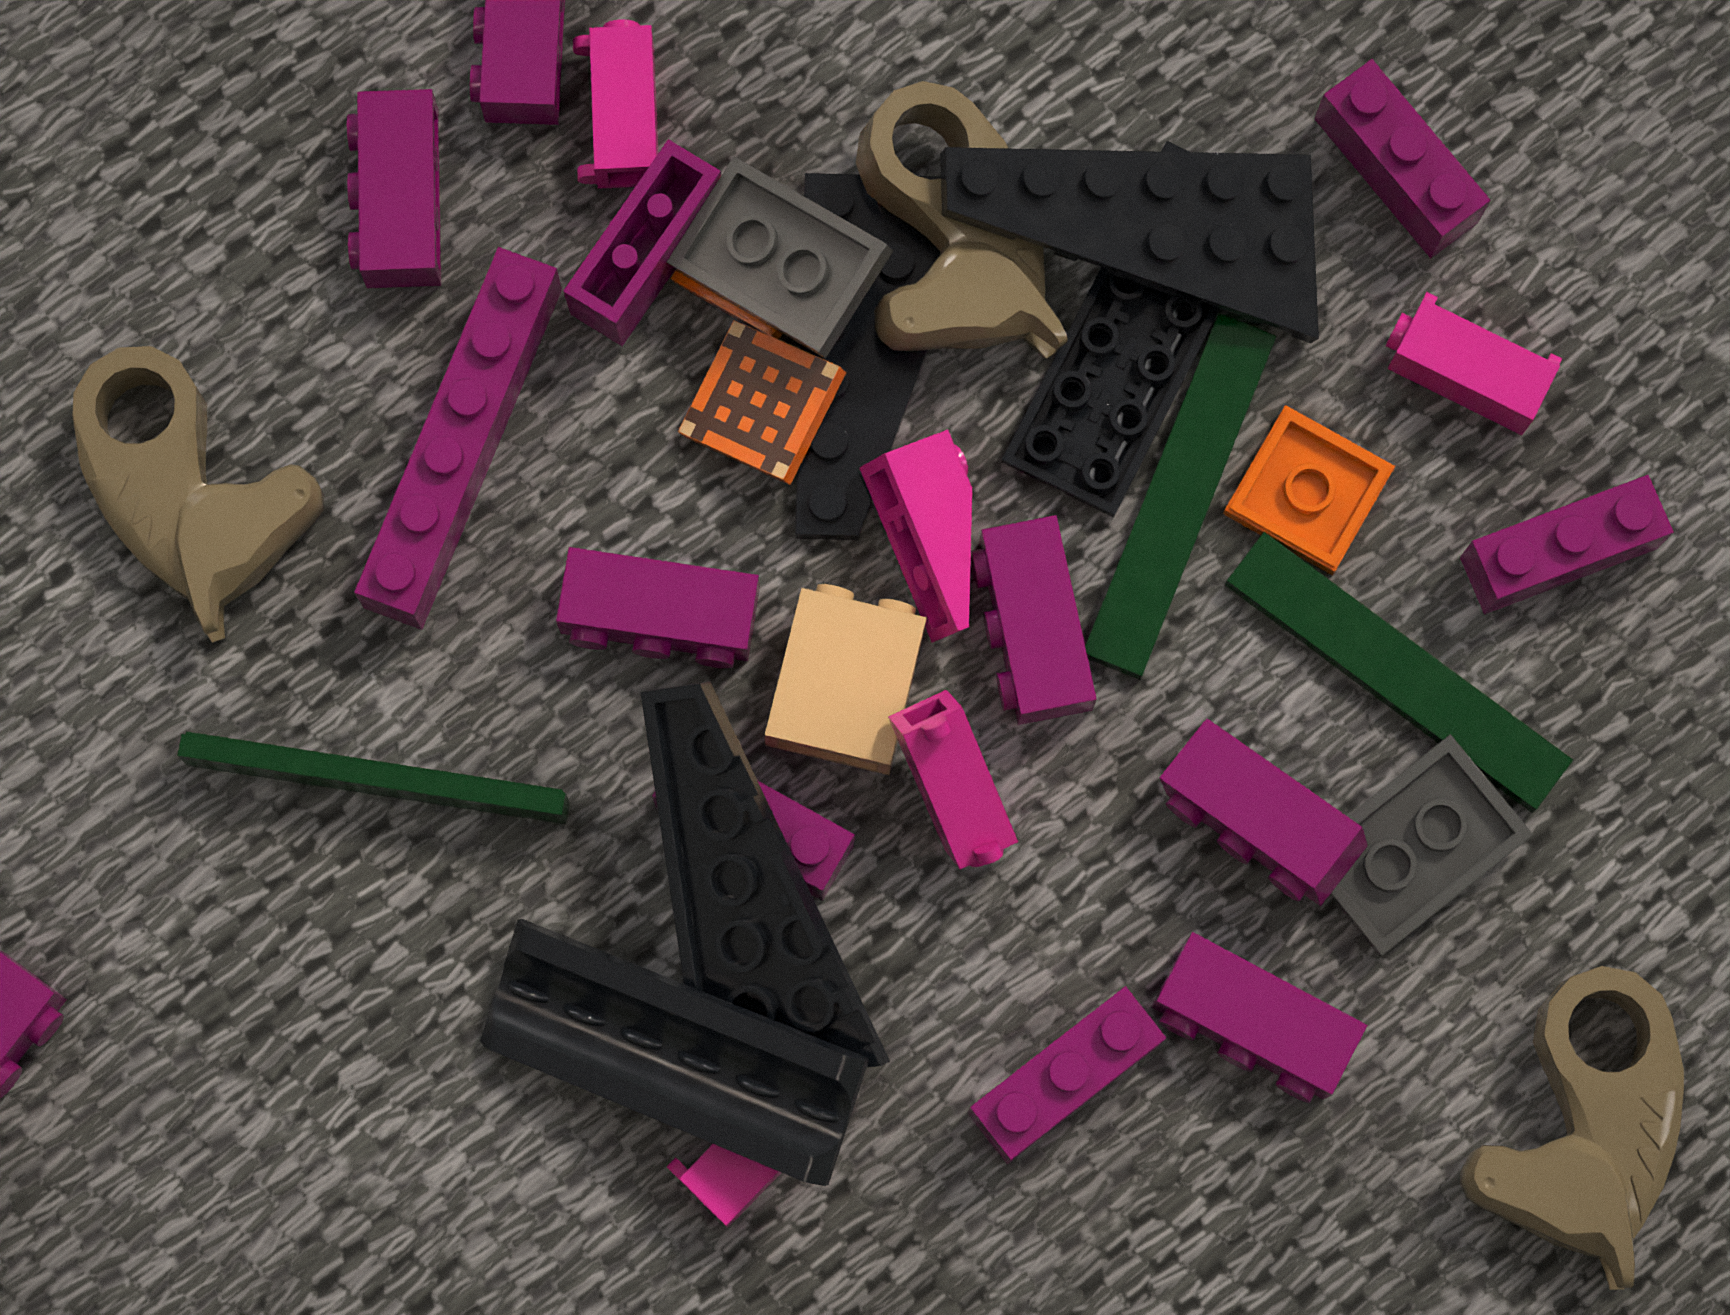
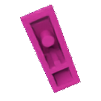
[859,429,972,643]

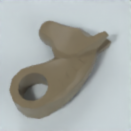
[855,81,1068,359]
[72,346,324,643]
[1460,966,1684,1290]

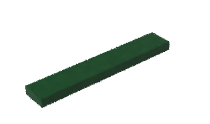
[1085,313,1277,680]
[1225,532,1573,813]
[177,731,570,824]

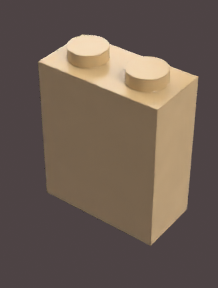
[765,584,926,775]

